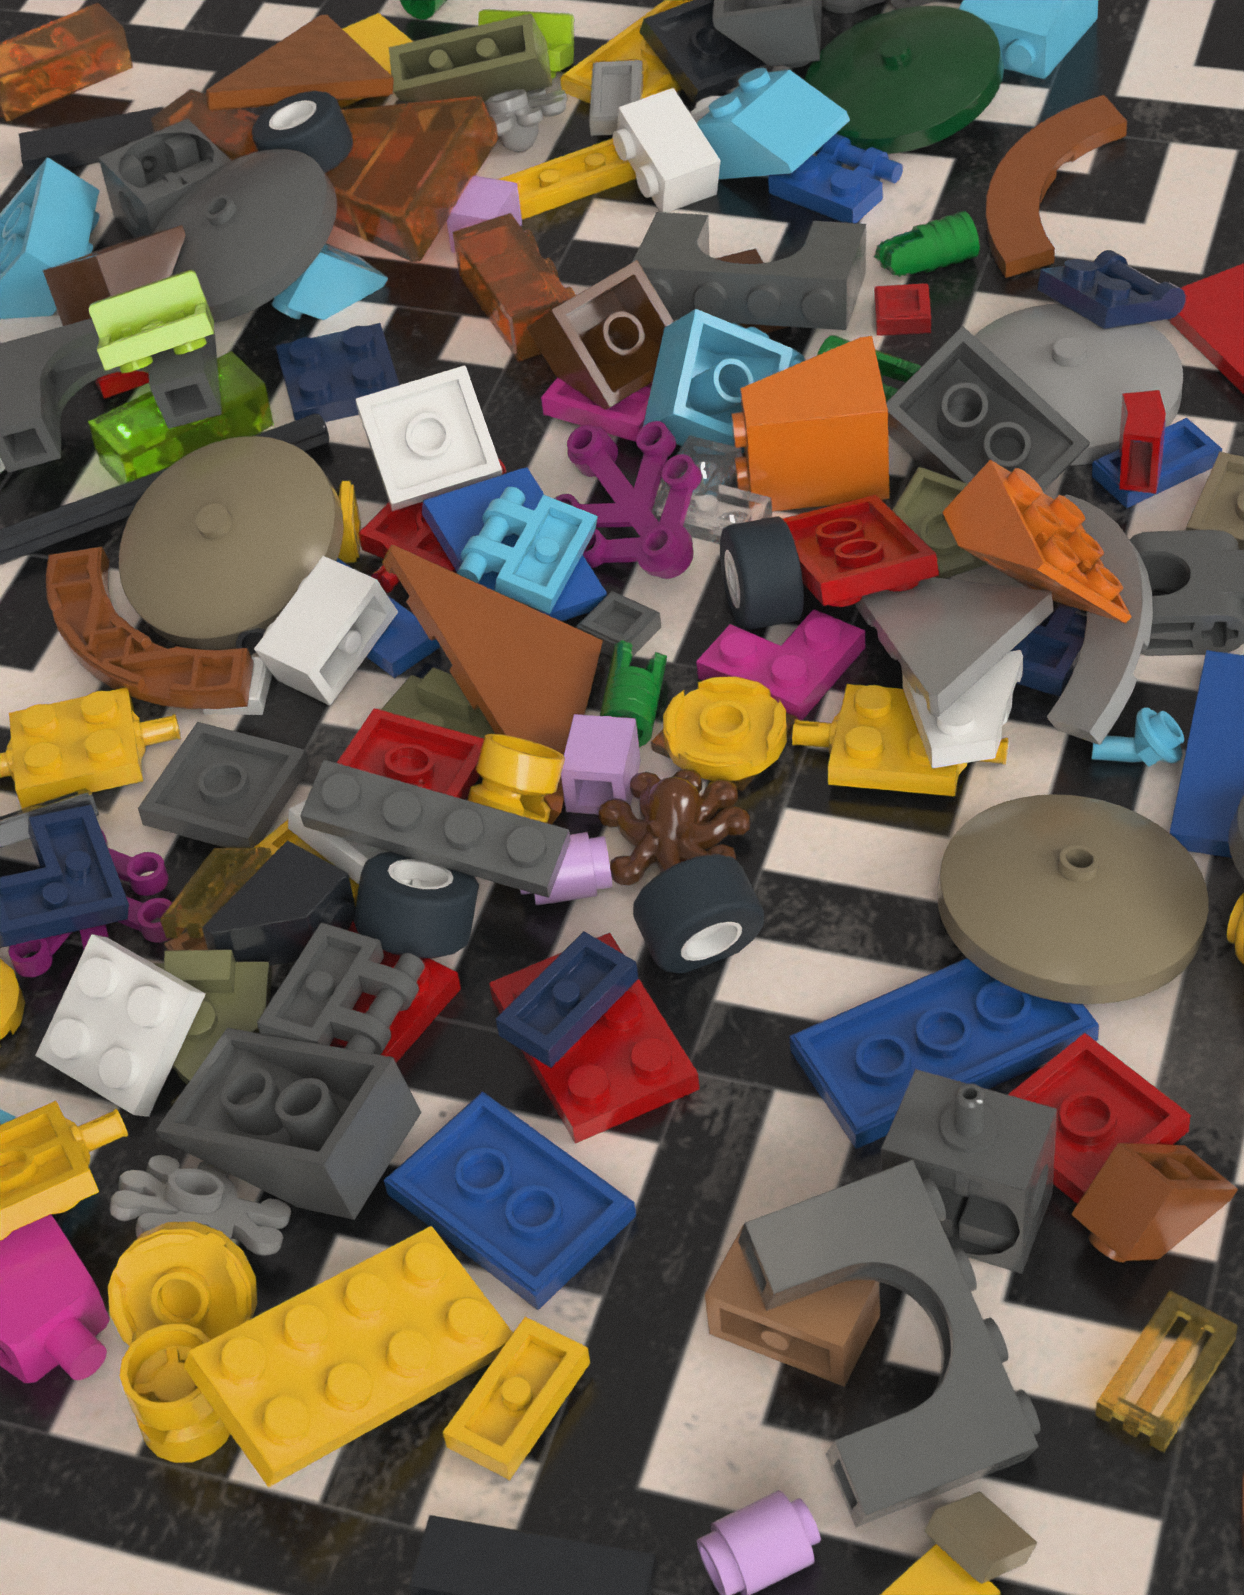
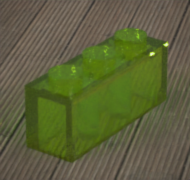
[88,351,274,485]

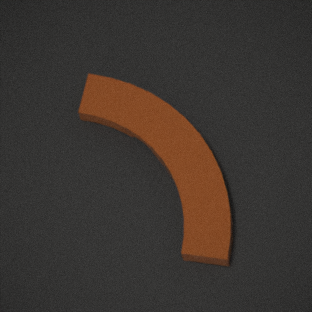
[986,95,1127,278]
[46,547,254,709]

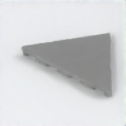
[855,577,1054,717]

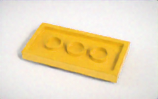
[184,1226,513,1488]

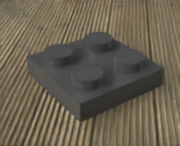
[138,721,310,855]

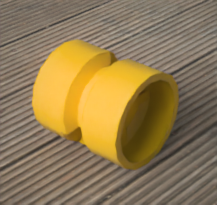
[467,734,565,823]
[119,1324,230,1463]

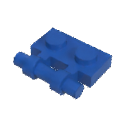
[768,134,903,223]

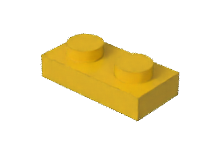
[443,1317,590,1480]

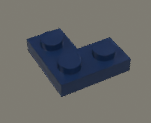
[0,805,129,948]

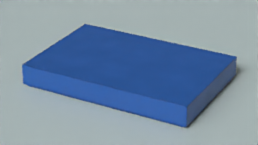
[422,467,607,621]
[384,1091,636,1310]

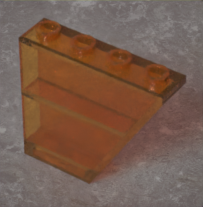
[325,95,499,262]

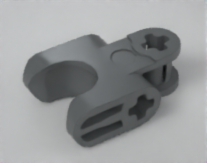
[1130,530,1244,656]

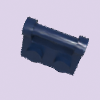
[1038,250,1186,329]

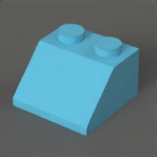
[696,68,850,180]
[643,309,793,453]

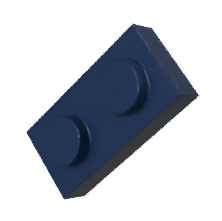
[496,931,638,1068]

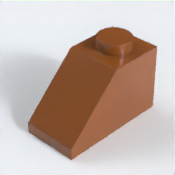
[1071,1143,1238,1262]

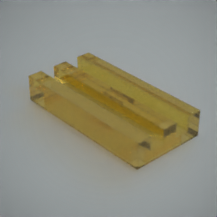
[160,847,272,938]
[1096,1290,1238,1452]

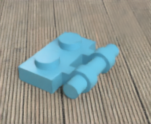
[457,487,598,614]

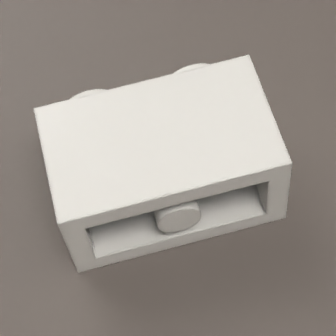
[613,88,720,212]
[254,556,398,706]

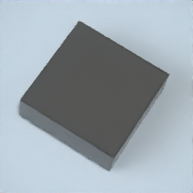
[576,591,661,657]

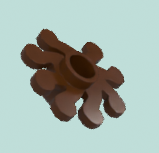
[598,769,750,885]

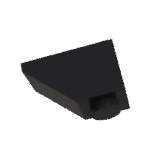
[202,840,356,966]

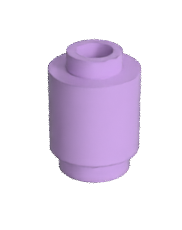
[520,832,612,906]
[697,1490,821,1595]

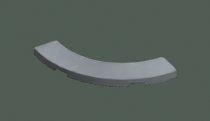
[1047,494,1153,745]

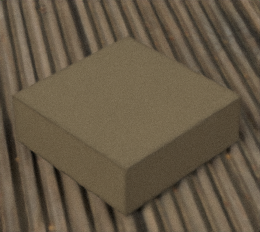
[924,1491,1038,1584]

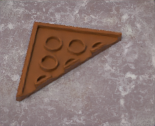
[206,15,394,111]
[382,544,603,825]

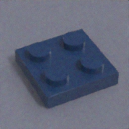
[276,323,399,422]

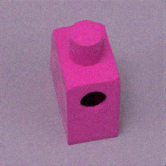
[0,1214,110,1383]

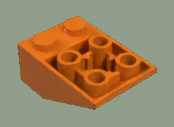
[942,459,1132,624]

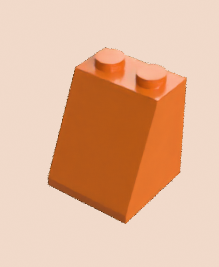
[731,336,889,514]

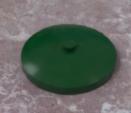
[804,5,1004,154]

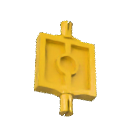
[792,684,1009,796]
[0,688,181,808]
[0,1101,129,1241]

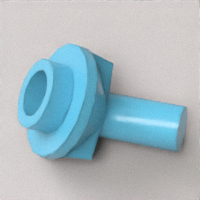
[1092,707,1184,767]

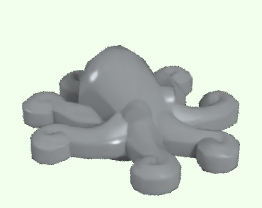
[453,88,567,152]
[109,1155,291,1256]

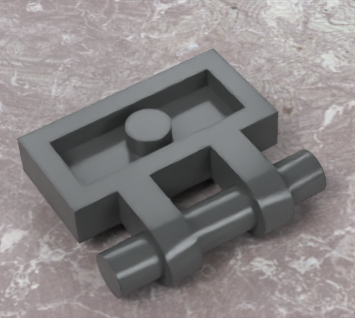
[257,923,425,1055]

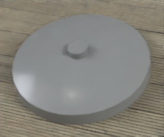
[975,303,1183,465]

